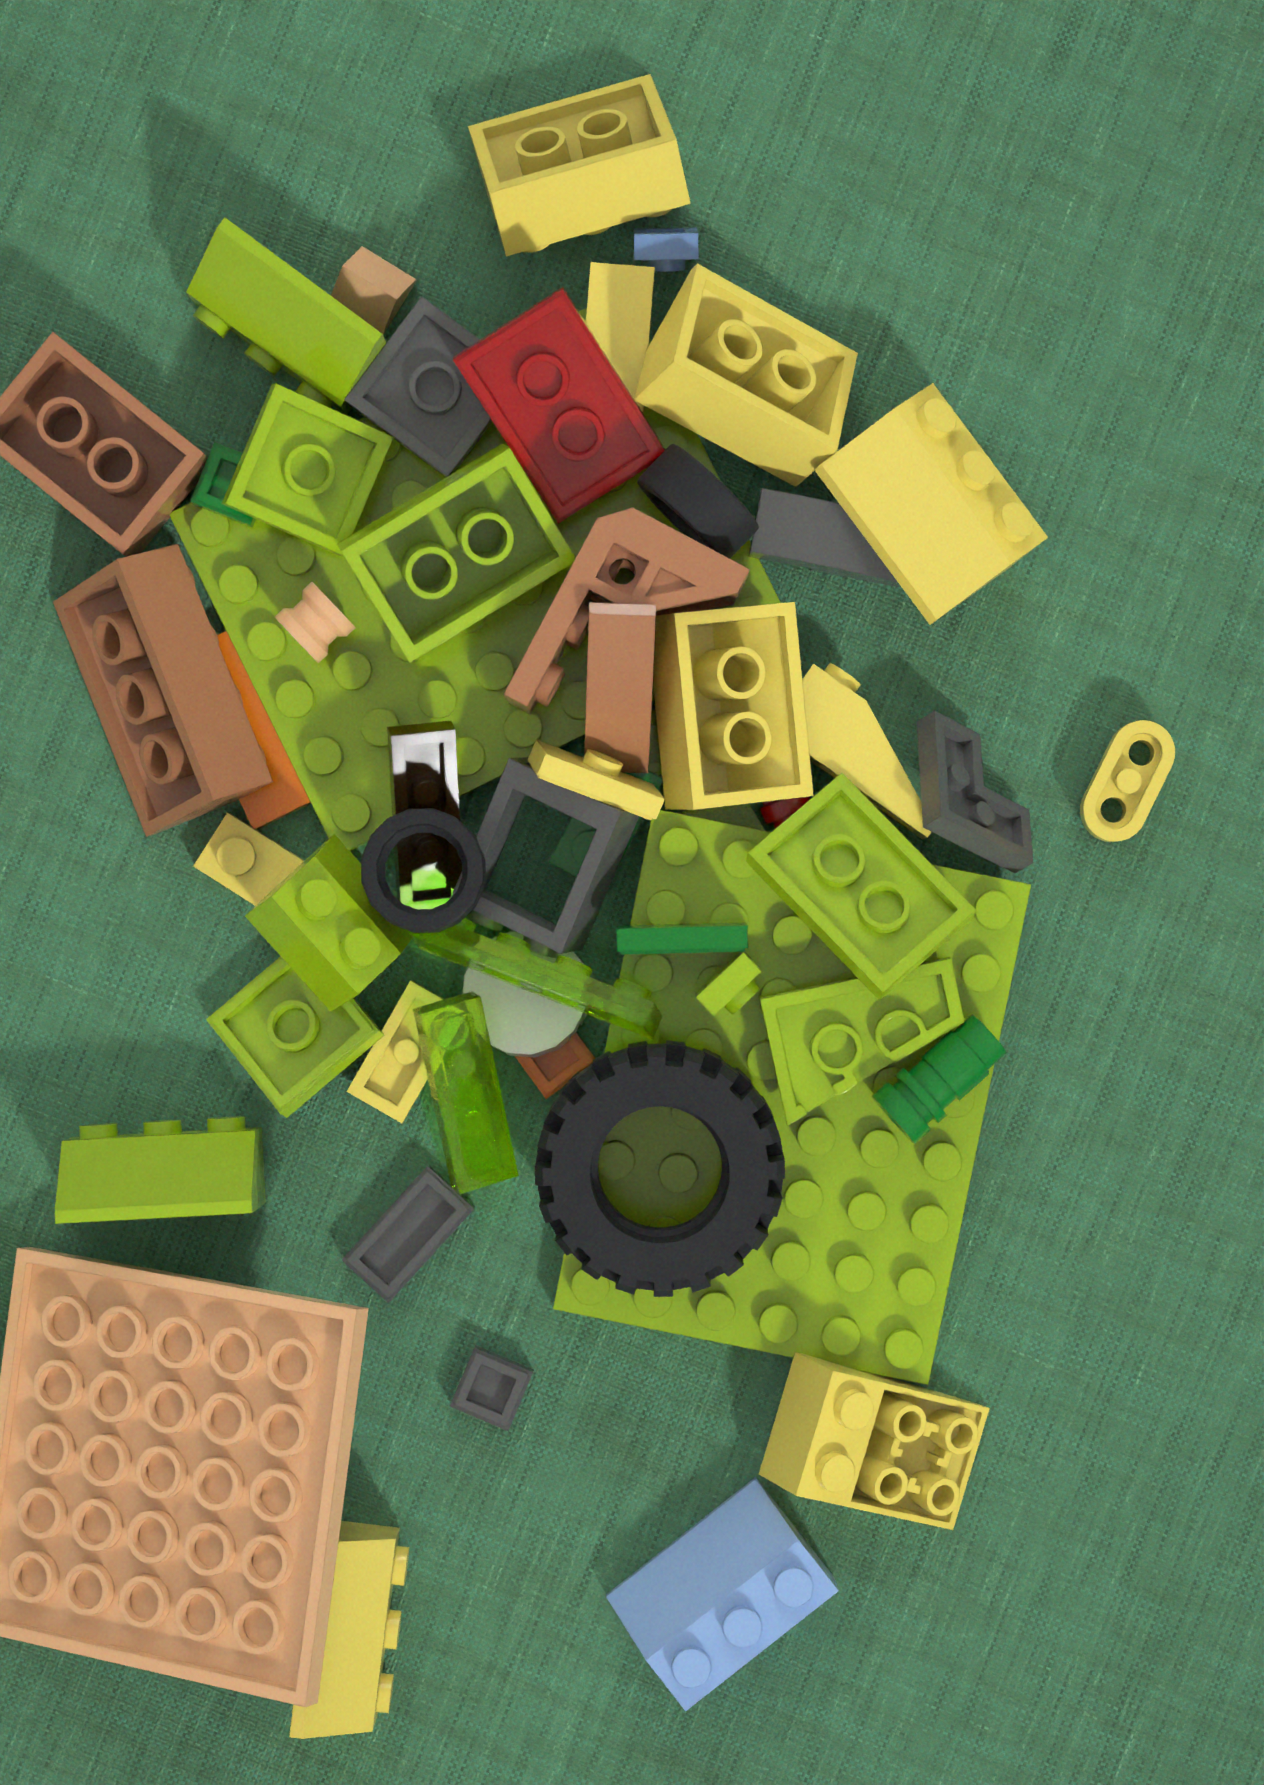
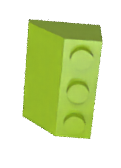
[186,217,386,415]
[55,1116,266,1224]

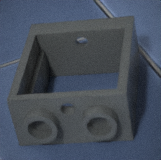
[451,757,639,958]

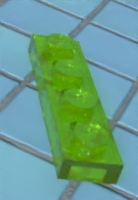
[408,918,663,1040]

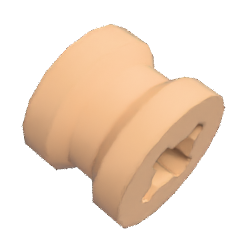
[275,582,356,663]

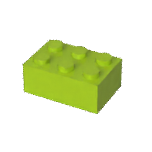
[337,443,576,663]

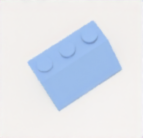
[606,1477,839,1711]

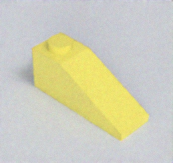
[802,663,931,839]

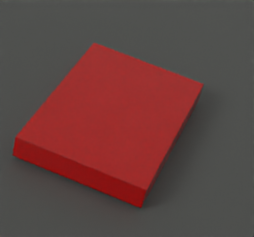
[453,287,666,524]

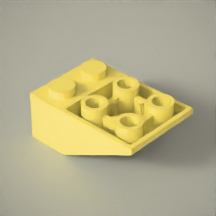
[759,1352,990,1530]

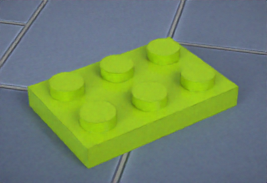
[746,773,977,1001]

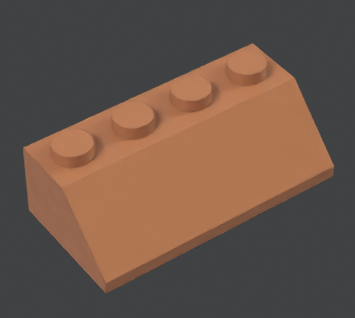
[53,544,273,837]

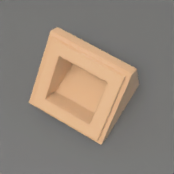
[331,246,417,335]

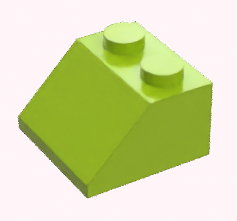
[245,834,416,1012]

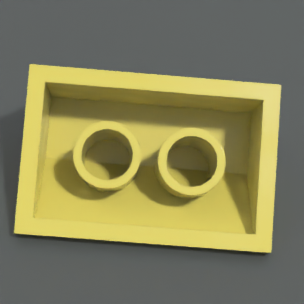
[468,74,691,257]
[634,263,858,487]
[815,383,1048,625]
[653,602,813,810]
[289,1521,409,1739]

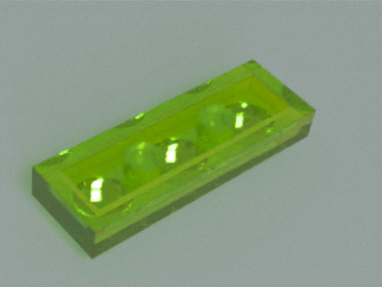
[413,991,519,1195]

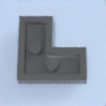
[917,710,1033,873]

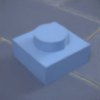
[634,227,699,272]

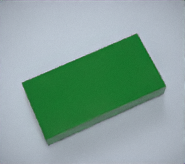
[616,922,748,955]

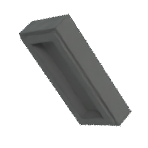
[342,1164,475,1303]

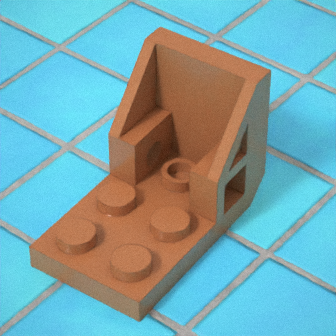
[504,507,750,715]

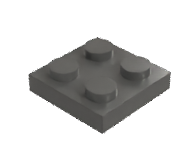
[344,297,492,477]

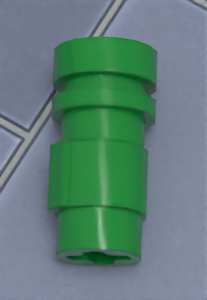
[871,1015,1007,1144]

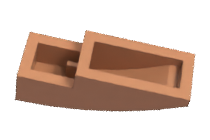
[584,603,656,773]

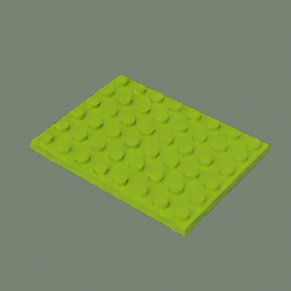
[170,308,781,851]
[553,809,1031,1385]

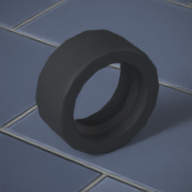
[637,444,759,559]
[361,808,486,933]

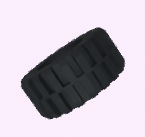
[535,1040,785,1297]

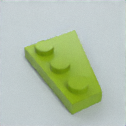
[759,957,965,1126]

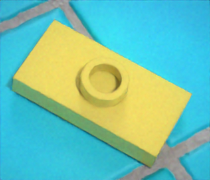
[528,740,665,820]

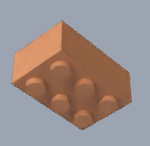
[0,332,208,557]

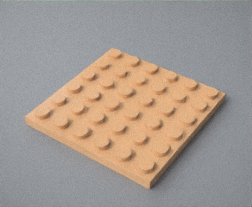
[0,1247,369,1707]

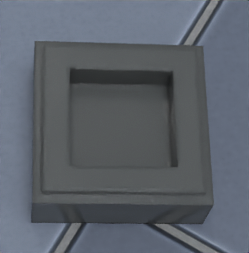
[450,1345,534,1431]

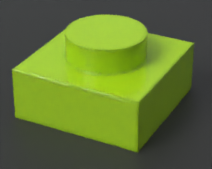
[695,952,762,1016]

